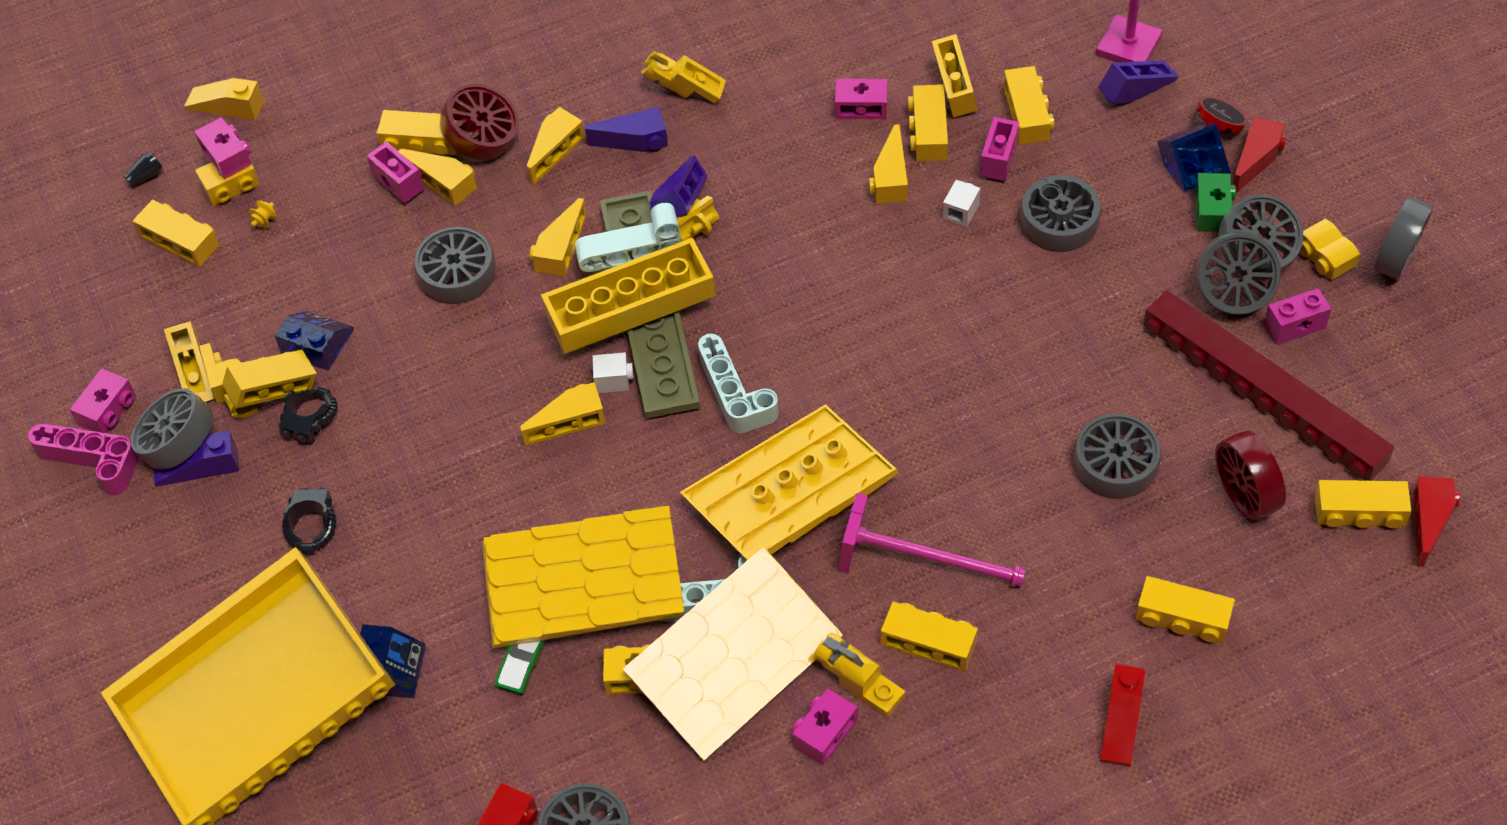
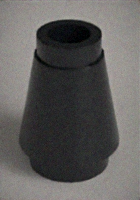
[123,151,163,187]

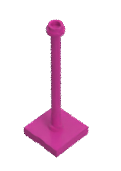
[1096,0,1163,63]
[837,493,1025,587]

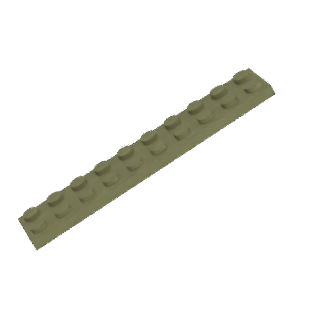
[600,191,700,419]

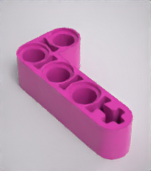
[28,424,138,495]

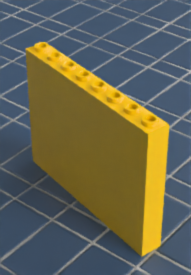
[101,547,395,825]

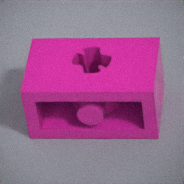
[835,78,887,119]
[194,117,251,180]
[980,117,1019,181]
[367,141,424,203]
[1264,288,1331,345]
[70,368,136,433]
[791,688,858,766]

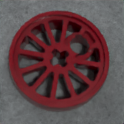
[440,84,519,160]
[1215,431,1286,520]

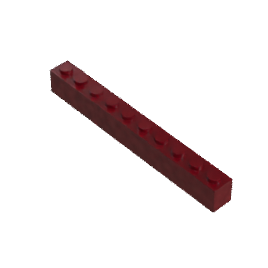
[1143,290,1395,481]

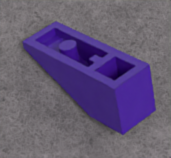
[1098,60,1179,104]
[584,107,668,152]
[649,155,708,217]
[154,430,239,487]

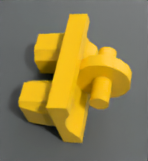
[677,195,720,242]

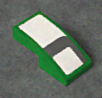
[494,640,546,694]

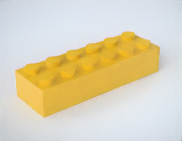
[541,238,716,354]

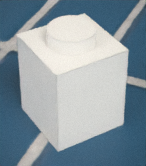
[943,180,980,227]
[593,353,634,393]

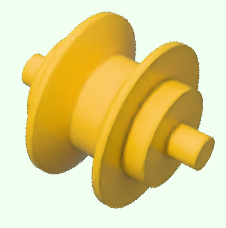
[248,201,277,229]

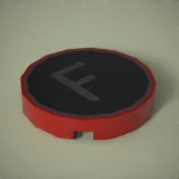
[1196,97,1247,134]

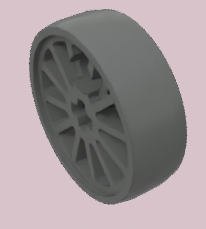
[1020,175,1101,252]
[1218,194,1303,278]
[1374,196,1434,280]
[414,227,496,304]
[1195,232,1281,315]
[131,388,213,470]
[1074,414,1161,498]
[538,783,631,825]

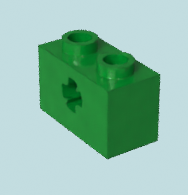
[1195,173,1236,232]

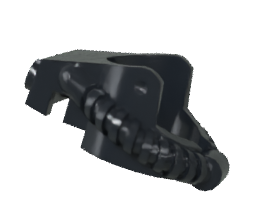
[279,387,338,444]
[282,487,336,554]

